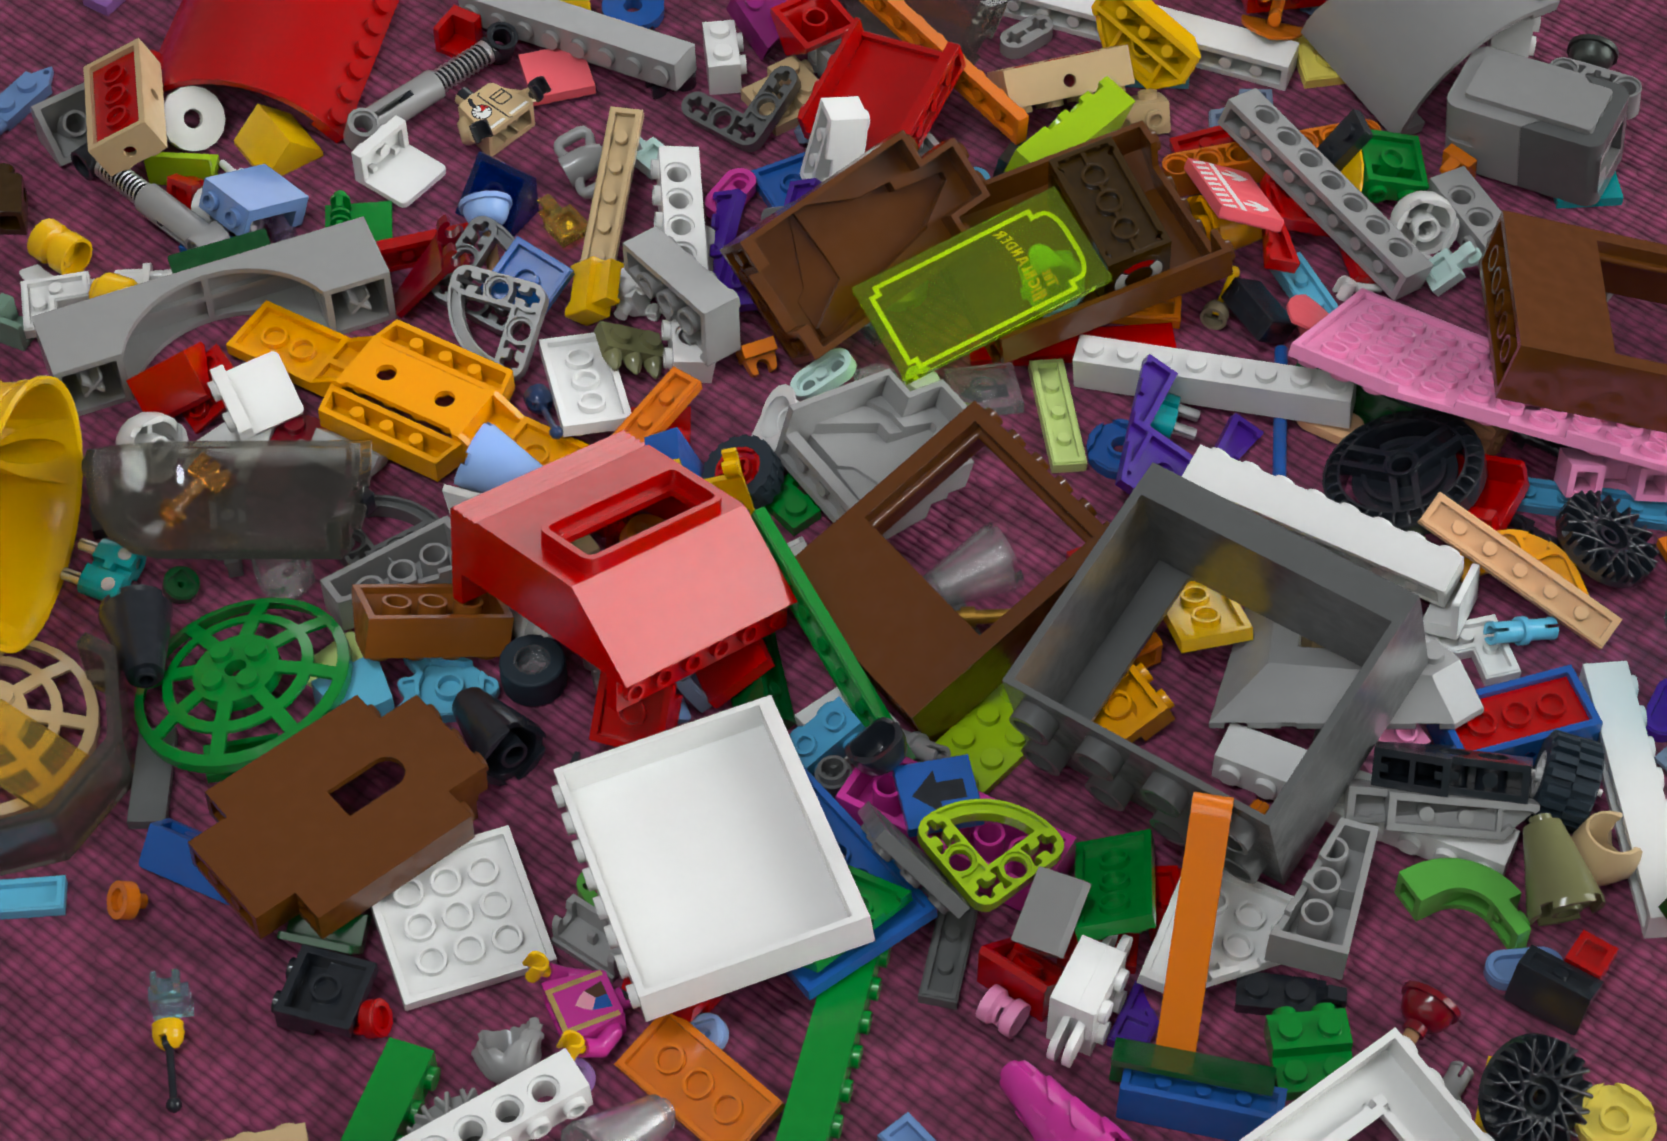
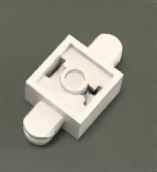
[1046,934,1133,1068]

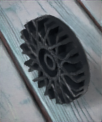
[1555,490,1659,588]
[1478,1033,1593,1141]

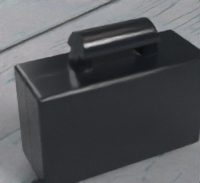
[1221,277,1297,345]

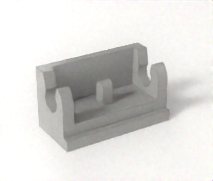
[551,893,620,983]

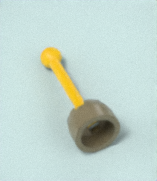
[1200,266,1240,330]

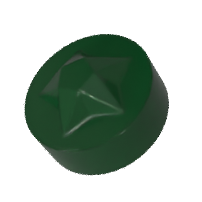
[162,566,200,604]

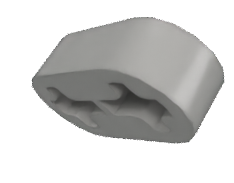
[1000,14,1053,59]

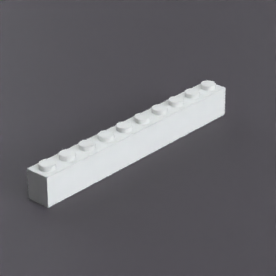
[982,0,1299,91]

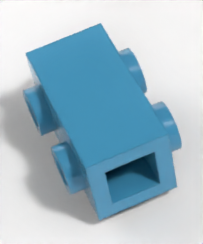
[789,696,866,777]

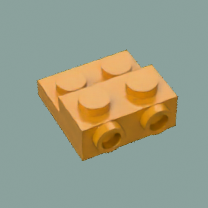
[1094,662,1175,743]

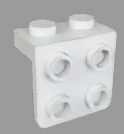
[351,115,446,208]
[207,351,304,442]

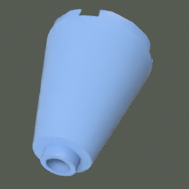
[454,421,543,493]

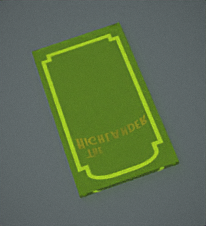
[852,186,1112,385]

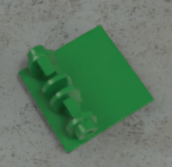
[325,190,393,241]

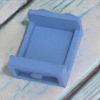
[199,164,309,236]

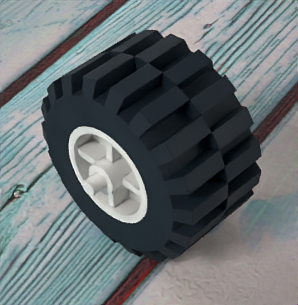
[1527,729,1604,835]

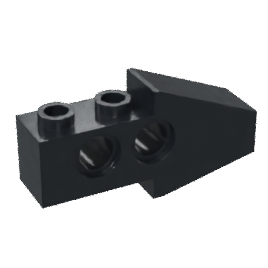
[1371,742,1533,804]

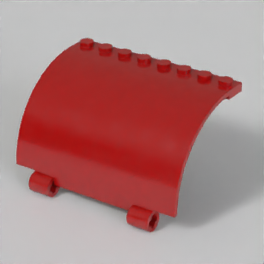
[150,0,399,143]

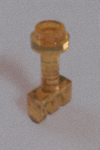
[158,452,232,526]

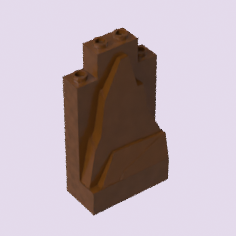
[719,130,990,365]

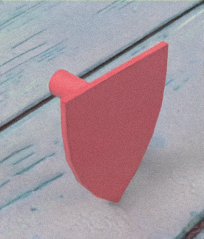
[1286,294,1329,338]

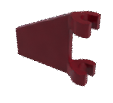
[393,214,470,318]

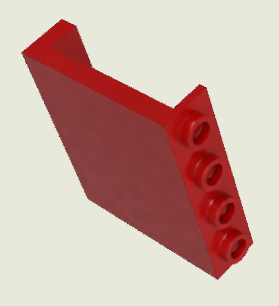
[797,17,966,152]

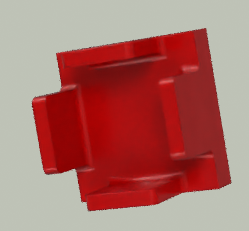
[589,671,683,747]

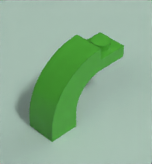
[1394,858,1531,949]

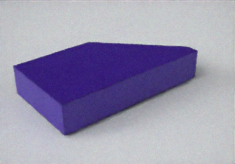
[1106,981,1159,1048]

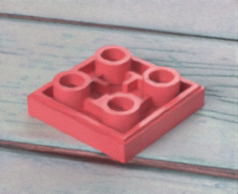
[518,48,596,106]

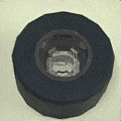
[499,634,568,706]

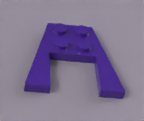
[709,178,822,312]
[1115,354,1264,495]

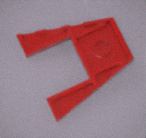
[1260,173,1377,284]

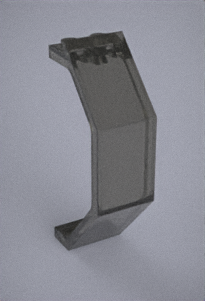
[0,632,134,876]

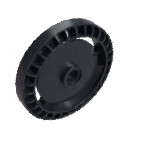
[1322,410,1488,536]

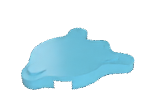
[397,657,500,723]

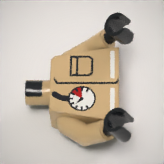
[455,76,552,158]

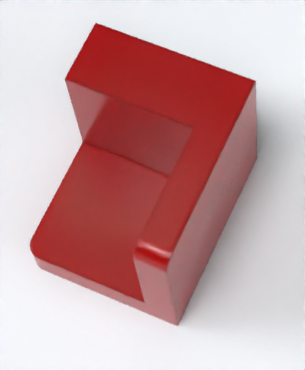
[433,5,483,58]

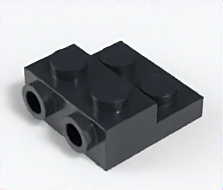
[271,944,378,1038]

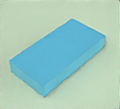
[0,875,68,920]

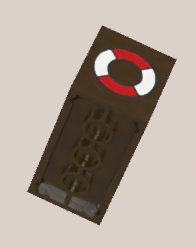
[1048,136,1172,297]

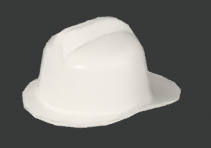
[751,384,800,452]

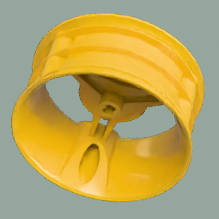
[0,375,83,653]

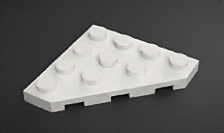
[1137,869,1294,993]

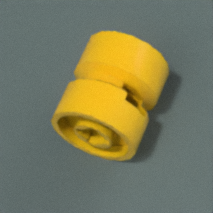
[27,218,93,275]

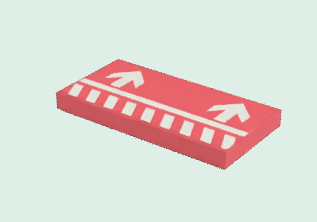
[1184,158,1284,232]

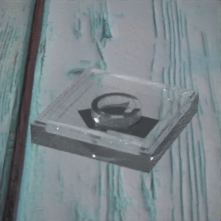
[944,362,1024,415]

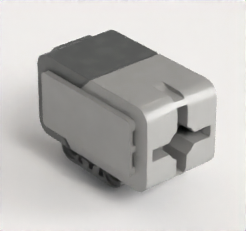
[1445,46,1642,206]

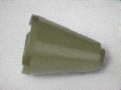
[1523,813,1606,926]

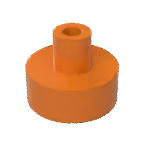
[107,881,148,920]

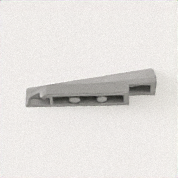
[1344,779,1540,840]

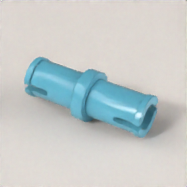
[1483,616,1559,646]

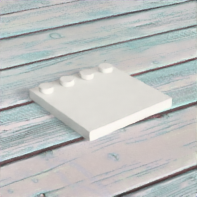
[370,825,557,1011]

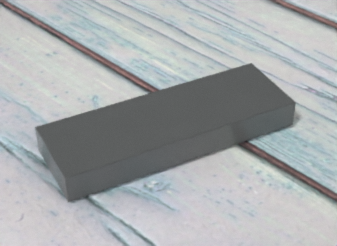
[127,727,179,829]
[918,901,979,1010]

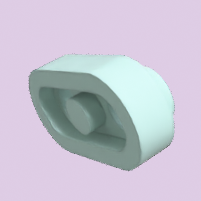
[790,348,857,401]

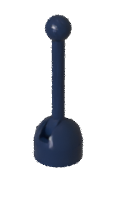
[523,384,563,440]

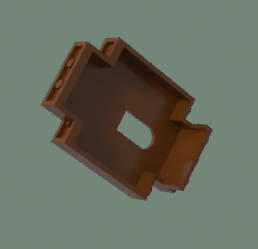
[188,695,489,940]

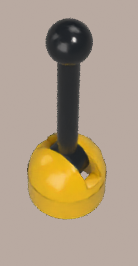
[151,1017,185,1113]

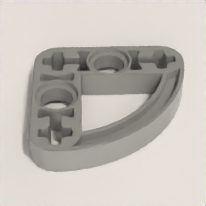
[447,265,549,381]

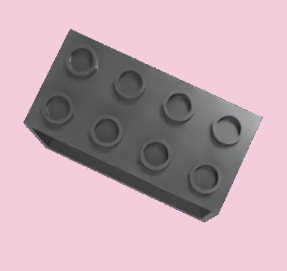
[1002,462,1429,885]

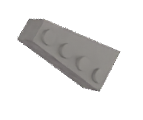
[623,226,741,367]
[320,515,452,631]
[1264,818,1379,980]

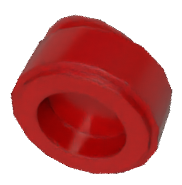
[353,998,393,1039]

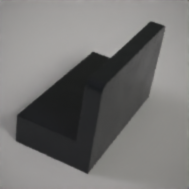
[1504,945,1604,1035]

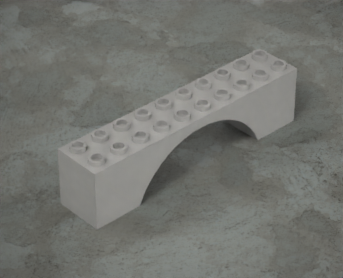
[31,216,397,416]

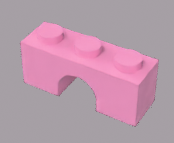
[1554,447,1667,502]

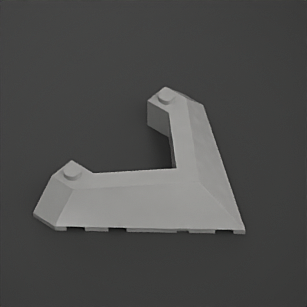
[1209,540,1484,729]

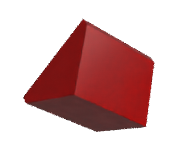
[770,0,854,56]
[126,341,211,418]
[977,937,1064,1022]

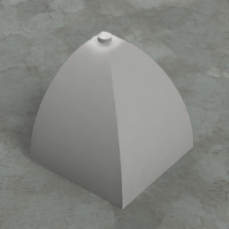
[1301,0,1560,135]

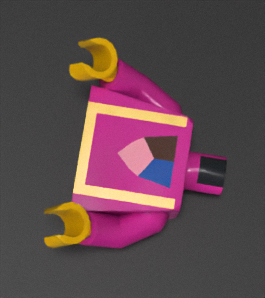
[522,951,632,1061]

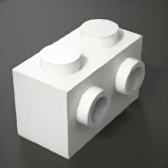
[702,20,747,95]

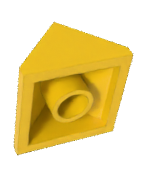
[234,104,324,176]

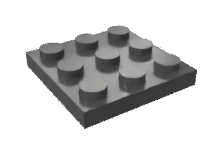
[858,801,970,919]

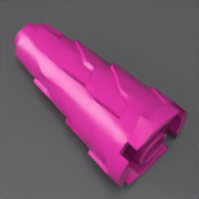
[999,1060,1133,1141]

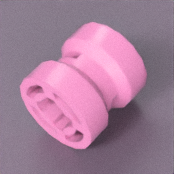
[976,984,1031,1039]

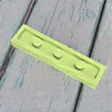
[1028,359,1088,473]

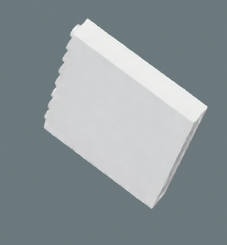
[551,695,875,1022]

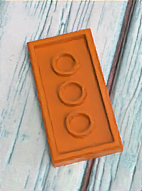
[614,1013,785,1141]

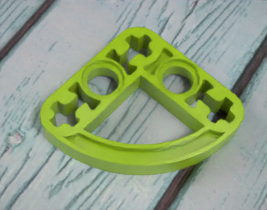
[917,799,1064,912]

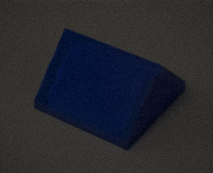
[455,151,539,237]

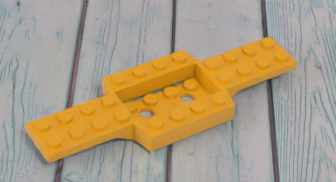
[226,300,589,482]

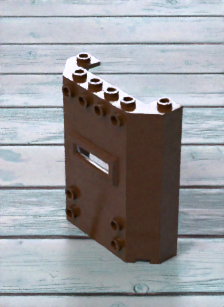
[940,120,1235,364]

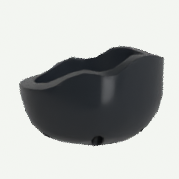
[845,717,908,776]

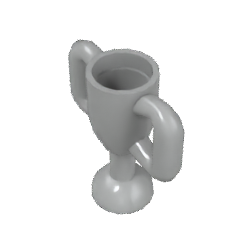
[554,126,643,199]

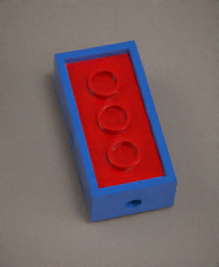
[1426,664,1603,766]

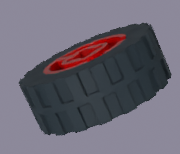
[702,434,785,510]

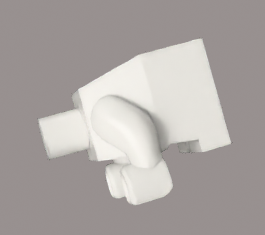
[614,262,662,321]

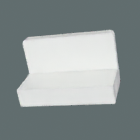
[1423,563,1480,640]

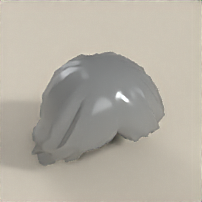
[471,1017,544,1084]

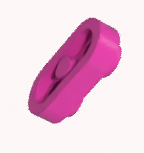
[705,168,756,219]

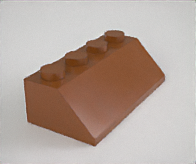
[351,583,514,661]

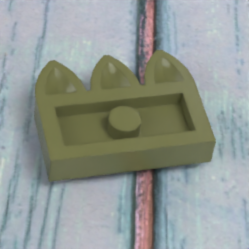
[594,321,664,379]

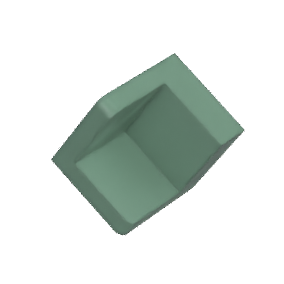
[0,293,35,351]

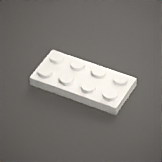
[539,332,632,437]

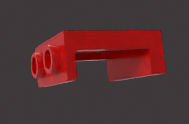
[1431,452,1530,534]

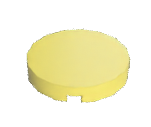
[1574,1083,1657,1141]

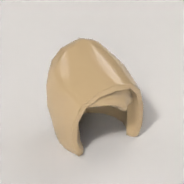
[1571,811,1643,886]

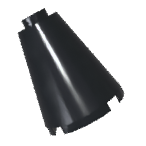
[98,584,173,688]
[452,687,546,786]

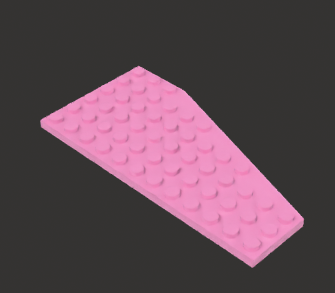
[1288,288,1667,473]

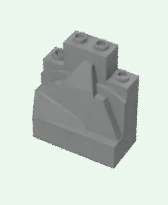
[775,369,974,539]

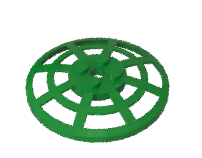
[134,598,353,774]

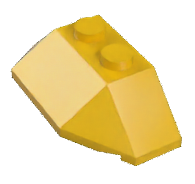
[1091,0,1201,90]

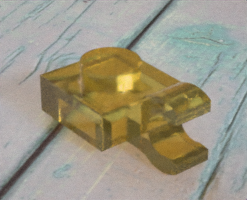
[538,194,588,248]

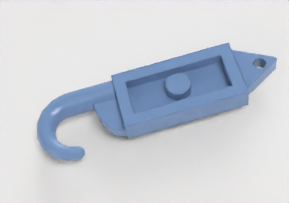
[0,67,54,136]

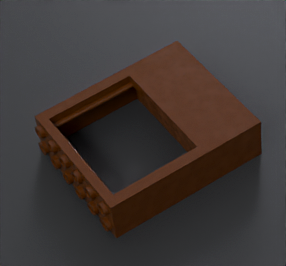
[1479,210,1667,433]
[795,400,1110,742]

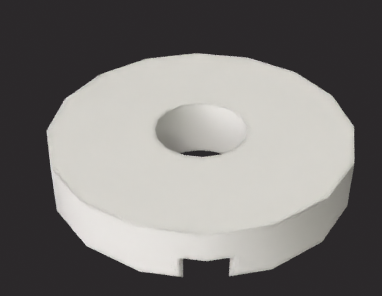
[164,86,226,152]

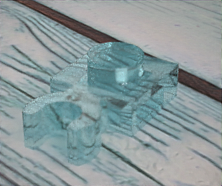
[148,968,195,1021]

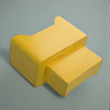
[565,256,624,326]

